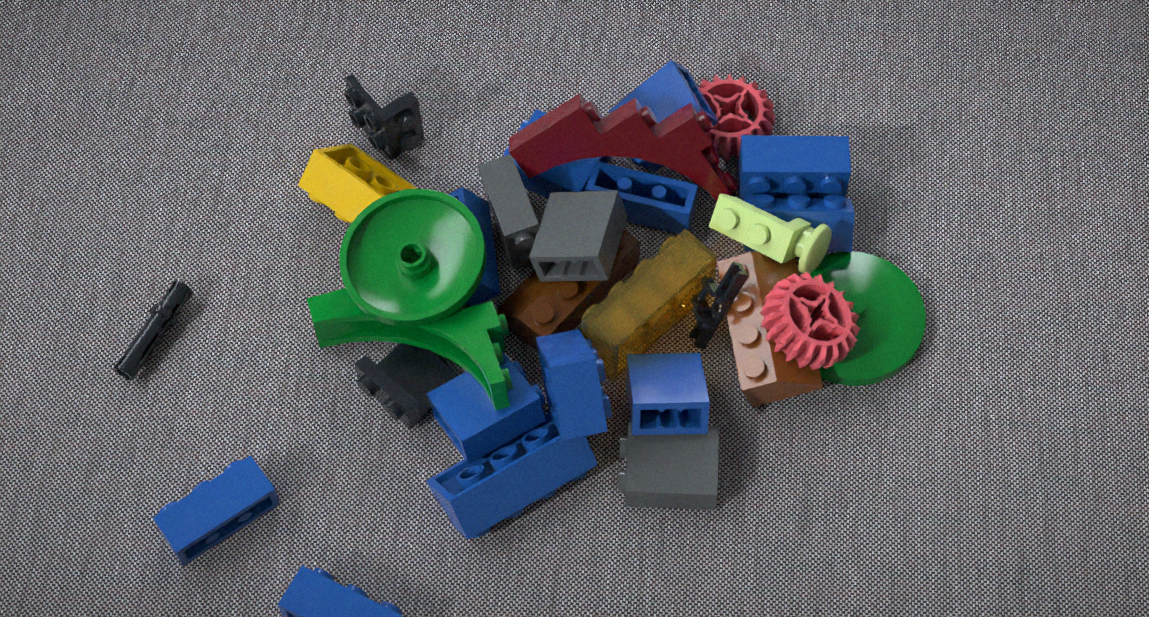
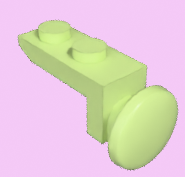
[708,193,832,274]

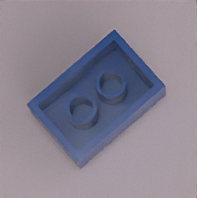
[737,135,851,201]
[536,329,612,441]

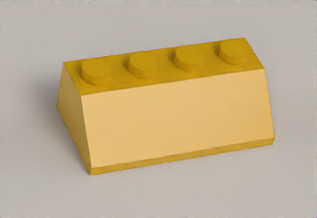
[298,143,418,223]

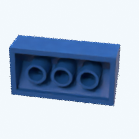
[426,411,598,540]

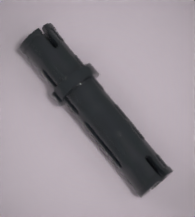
[113,280,193,381]

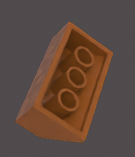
[717,252,824,407]

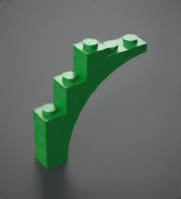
[306,288,513,410]

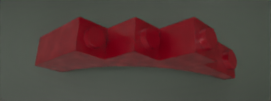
[509,93,739,201]

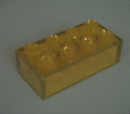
[581,229,717,382]

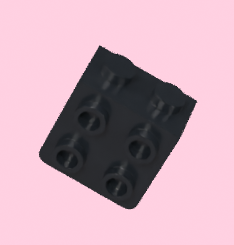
[344,74,424,160]
[355,343,459,430]

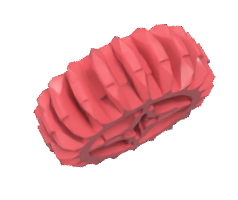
[699,73,775,163]
[760,272,860,371]

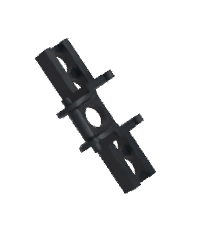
[689,262,749,349]

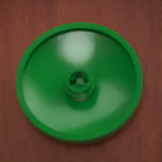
[339,189,487,327]
[800,251,926,386]

